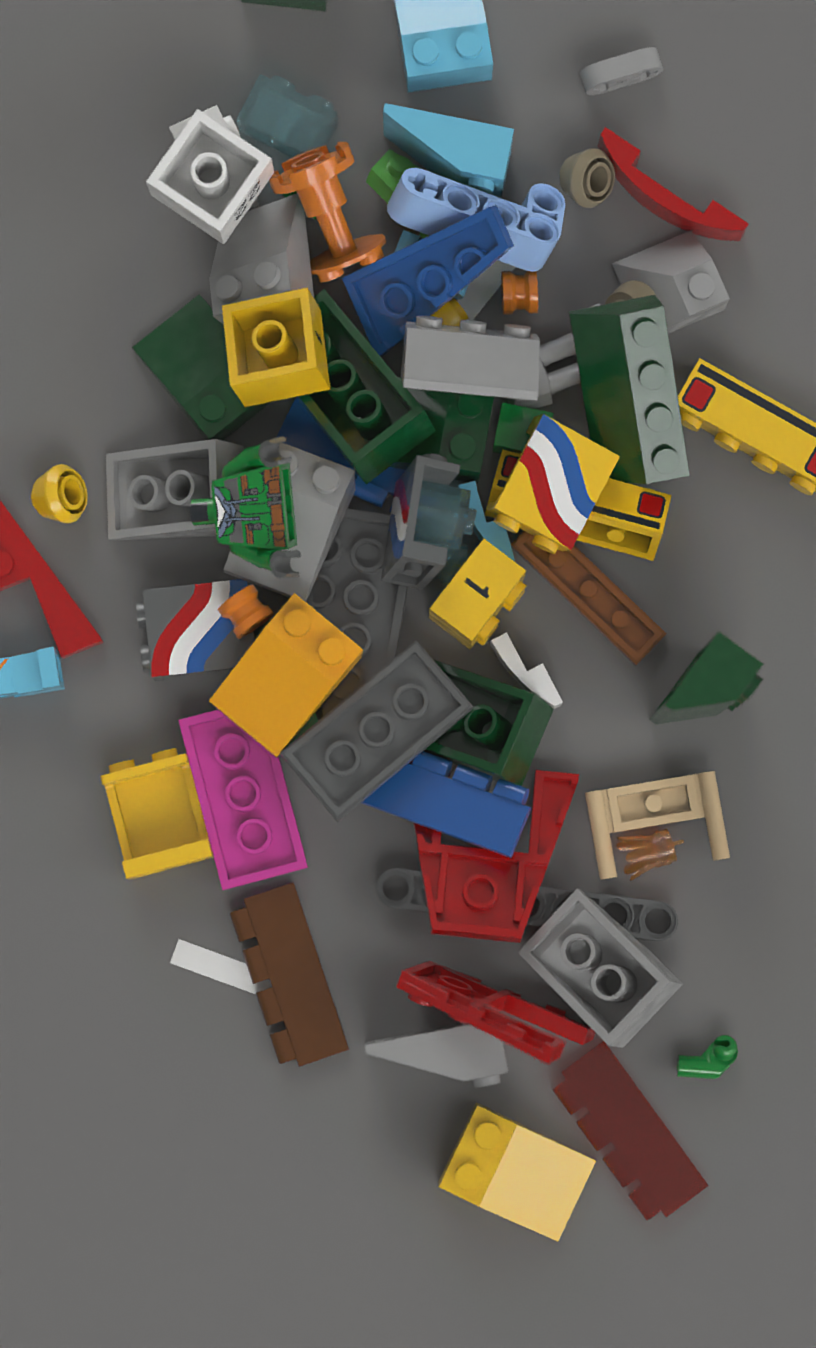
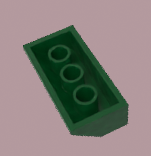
[569,295,690,484]
[649,631,763,725]

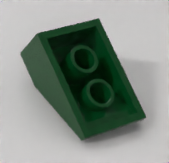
[132,294,271,441]
[390,377,494,484]
[424,660,554,786]

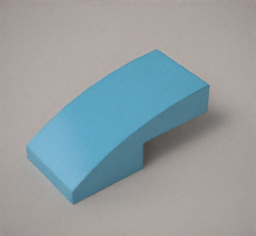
[457,481,515,562]

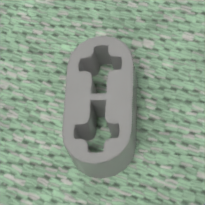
[580,47,664,95]

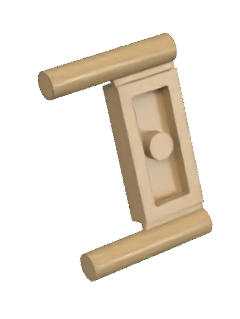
[585,771,730,880]

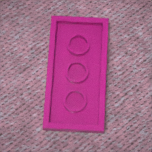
[178,710,308,891]

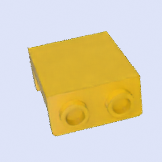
[100,748,214,880]

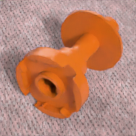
[269,141,387,283]

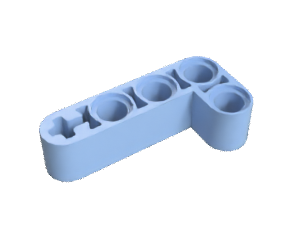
[387,168,565,272]

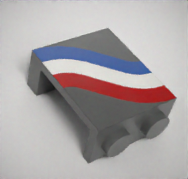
[381,454,460,590]
[136,579,256,681]

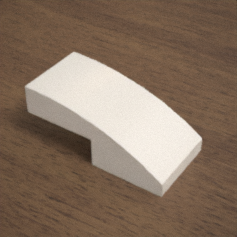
[490,632,563,709]

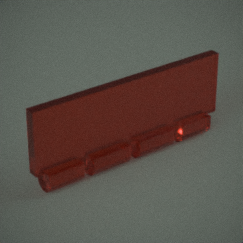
[552,1041,709,1221]

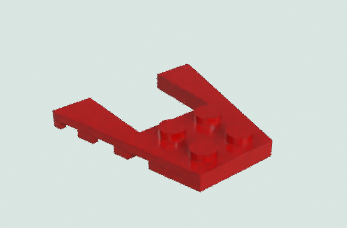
[0,500,104,659]
[409,759,579,943]
[396,961,596,1064]

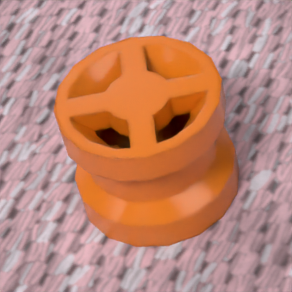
[501,271,538,315]
[218,584,274,639]

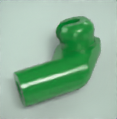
[677,1035,738,1079]

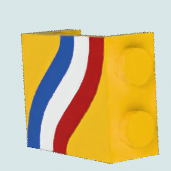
[486,414,620,554]

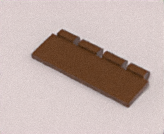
[230,882,349,1067]

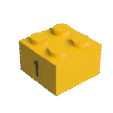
[222,287,330,407]
[429,539,527,650]

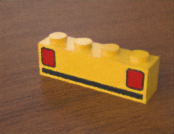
[678,358,816,496]
[485,450,672,561]

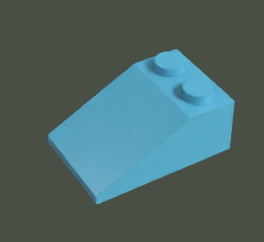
[393,0,493,92]
[383,103,514,198]

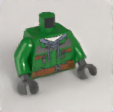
[190,437,301,578]

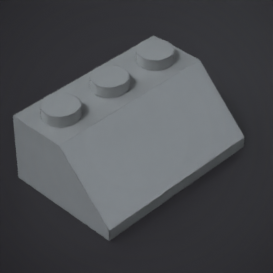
[401,316,540,401]

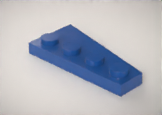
[342,205,514,357]

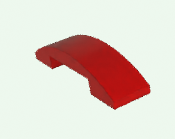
[598,127,749,241]

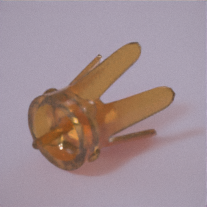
[616,828,684,881]

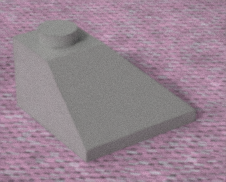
[611,231,730,334]

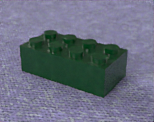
[296,289,436,484]

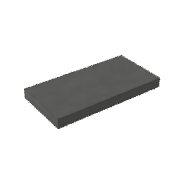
[280,640,473,822]

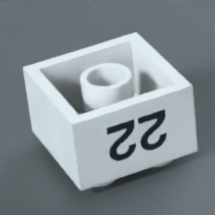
[146,109,274,244]

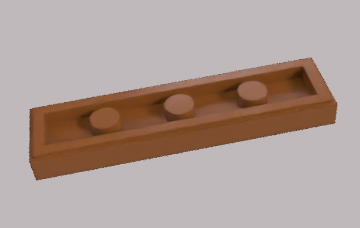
[511,531,667,666]

